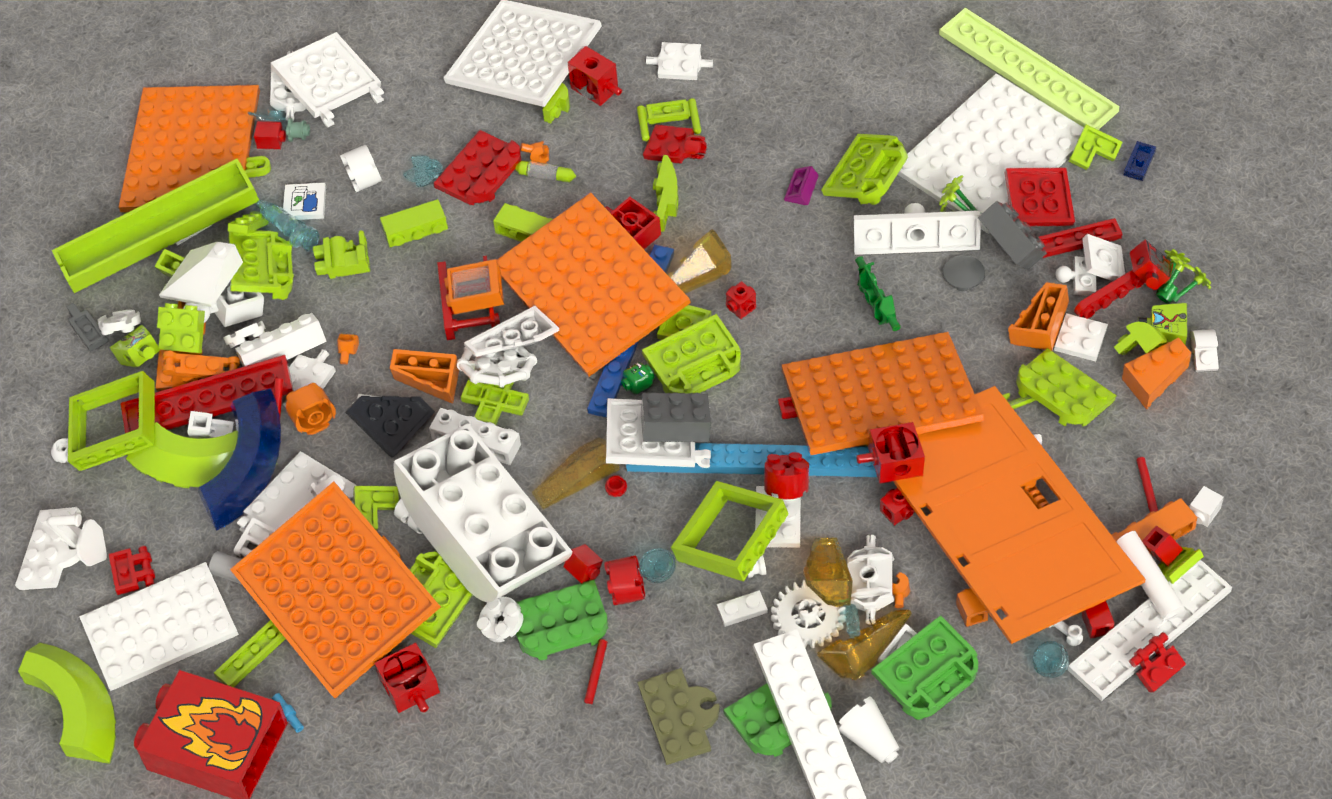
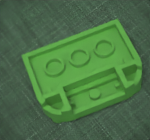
[516,580,608,660]
[871,615,978,720]
[723,683,832,757]

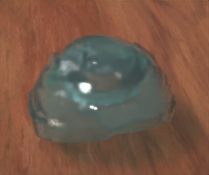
[639,548,676,583]
[1033,641,1069,678]

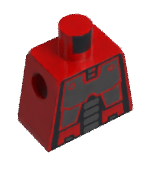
[1130,239,1173,290]

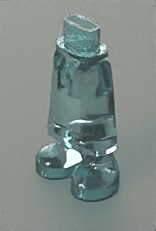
[256,200,319,251]

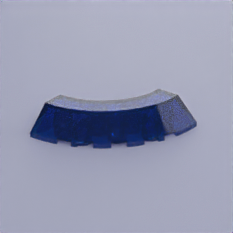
[198,388,281,531]

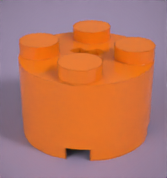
[286,383,336,435]

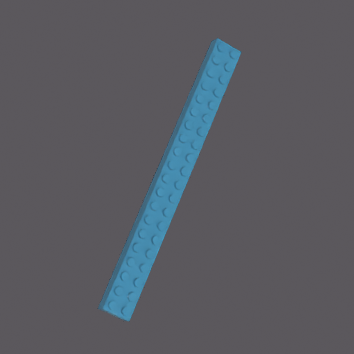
[626,443,877,477]

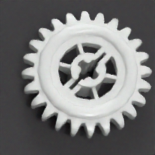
[771,580,846,648]

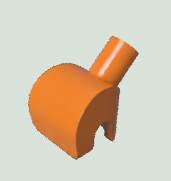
[520,141,549,164]
[337,334,359,364]
[892,572,910,608]

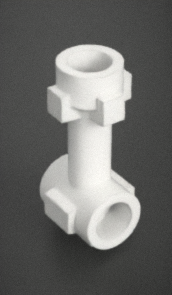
[1049,621,1083,646]

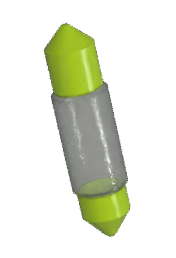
[515,161,576,182]

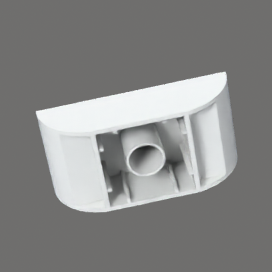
[394,423,573,602]

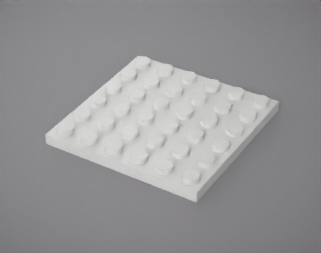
[444,0,602,107]

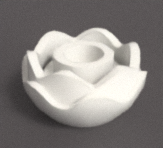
[51,438,68,463]

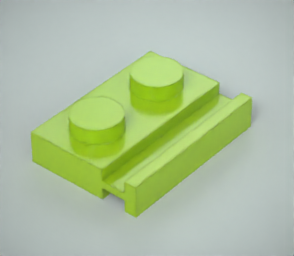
[1158,547,1204,584]

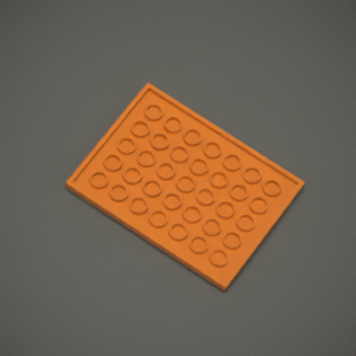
[119,85,260,212]
[497,193,691,377]
[781,332,983,455]
[230,481,441,698]

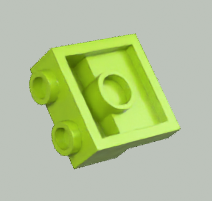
[157,303,205,353]

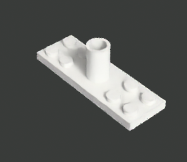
[854,203,981,255]

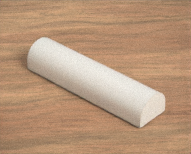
[1117,531,1185,620]

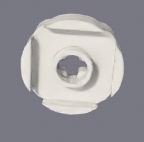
[98,310,141,335]
[223,321,266,348]
[477,596,523,642]

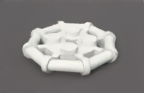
[456,347,537,388]

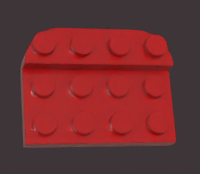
[433,130,521,205]

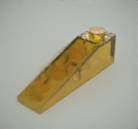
[668,229,732,293]
[532,438,620,509]
[803,538,853,607]
[817,610,912,680]

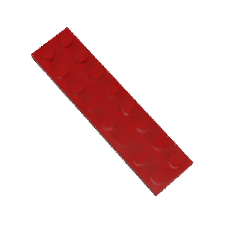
[120,355,294,433]

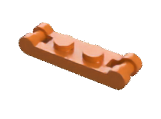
[163,351,240,378]

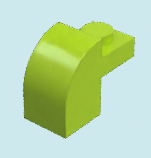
[542,83,570,124]
[1114,322,1168,355]

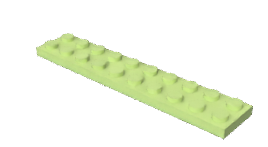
[939,8,1120,130]

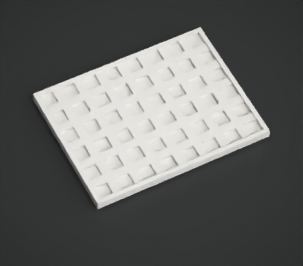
[897,74,1084,234]

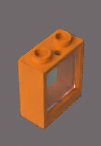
[444,259,504,314]

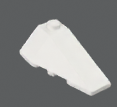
[464,306,559,357]

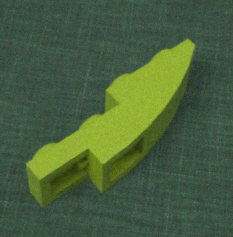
[653,155,679,232]

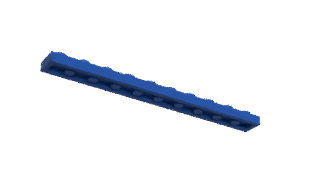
[587,244,674,418]

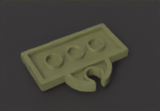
[637,668,720,765]

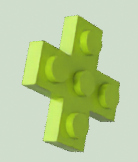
[461,374,529,425]

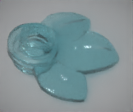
[248,109,286,122]
[403,156,443,187]

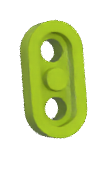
[245,156,271,178]

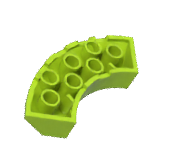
[126,422,277,489]
[18,643,116,764]

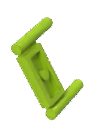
[637,98,701,142]

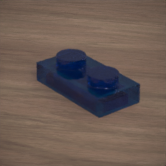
[1123,141,1157,181]

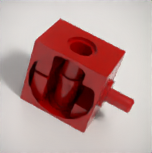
[568,46,622,106]
[605,197,661,249]
[856,422,925,483]
[374,643,440,713]

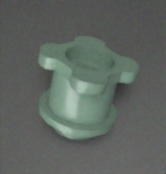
[286,118,310,142]

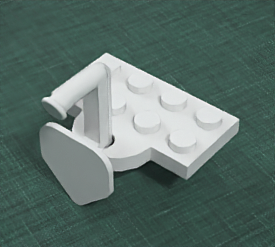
[15,507,107,590]

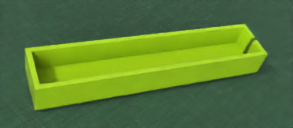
[52,158,260,293]

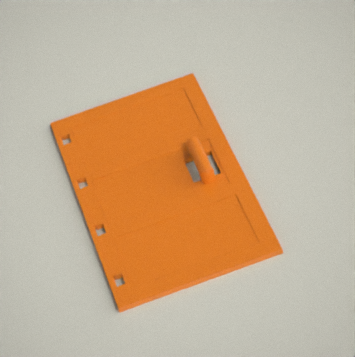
[866,386,1146,644]

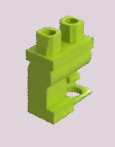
[313,230,370,279]

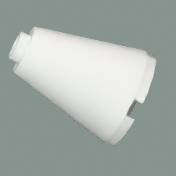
[837,697,899,764]

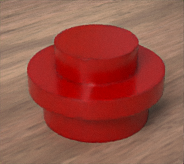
[605,475,627,497]

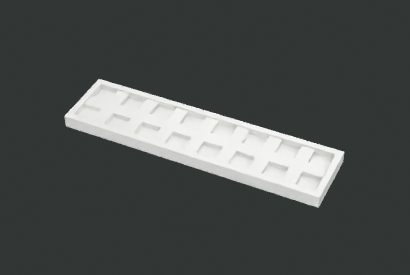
[1068,560,1232,701]
[753,629,867,799]

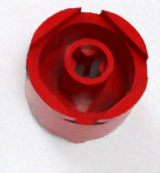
[764,452,809,499]
[604,555,646,606]

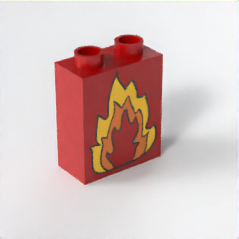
[134,670,288,799]

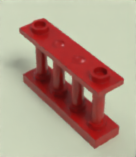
[437,255,500,340]

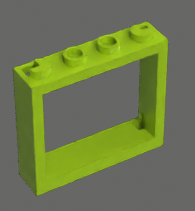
[68,371,155,471]
[671,481,789,582]

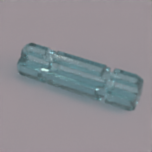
[845,604,860,638]

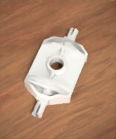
[270,51,306,121]
[847,535,894,625]

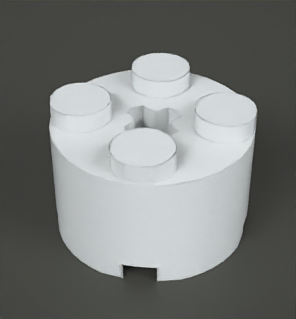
[340,145,382,192]

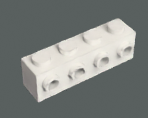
[235,313,327,367]
[429,408,521,465]

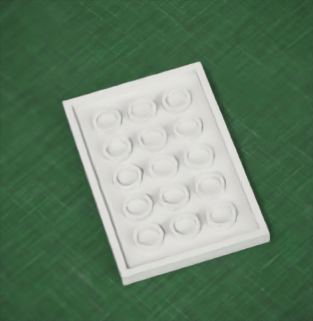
[79,562,239,691]

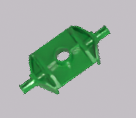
[855,256,901,331]

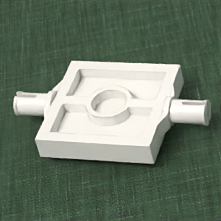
[646,42,713,80]
[283,349,336,407]

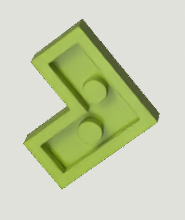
[1068,124,1123,170]
[353,486,399,531]

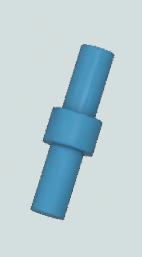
[272,693,304,733]

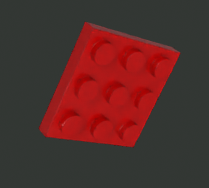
[1004,168,1075,226]

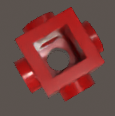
[726,281,756,319]
[880,488,915,526]

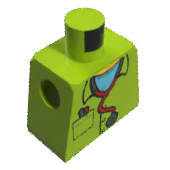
[1138,303,1187,345]
[109,325,160,367]

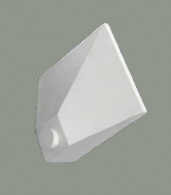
[159,242,243,307]

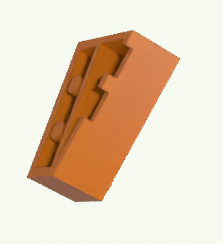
[1008,282,1069,351]
[1122,338,1191,410]
[390,349,459,404]

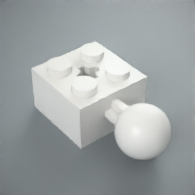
[183,282,264,327]

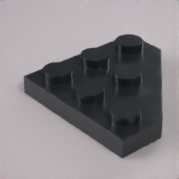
[345,396,435,458]

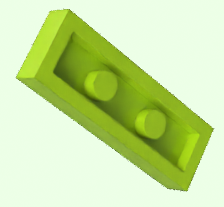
[228,211,269,234]

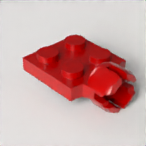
[643,125,707,164]

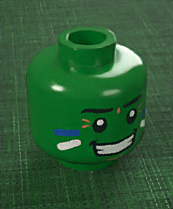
[621,362,654,394]

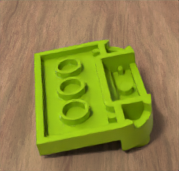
[821,134,908,205]
[228,230,294,300]
[642,314,741,393]
[1016,348,1117,427]
[410,552,473,648]

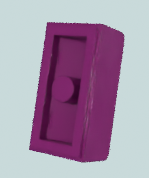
[784,166,819,205]

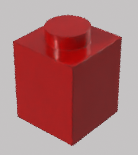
[254,121,286,150]
[1142,526,1183,566]
[563,544,603,583]
[1082,601,1114,639]

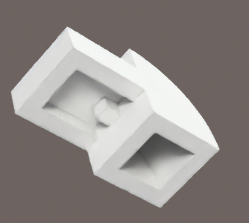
[1190,329,1219,372]
[188,411,234,439]

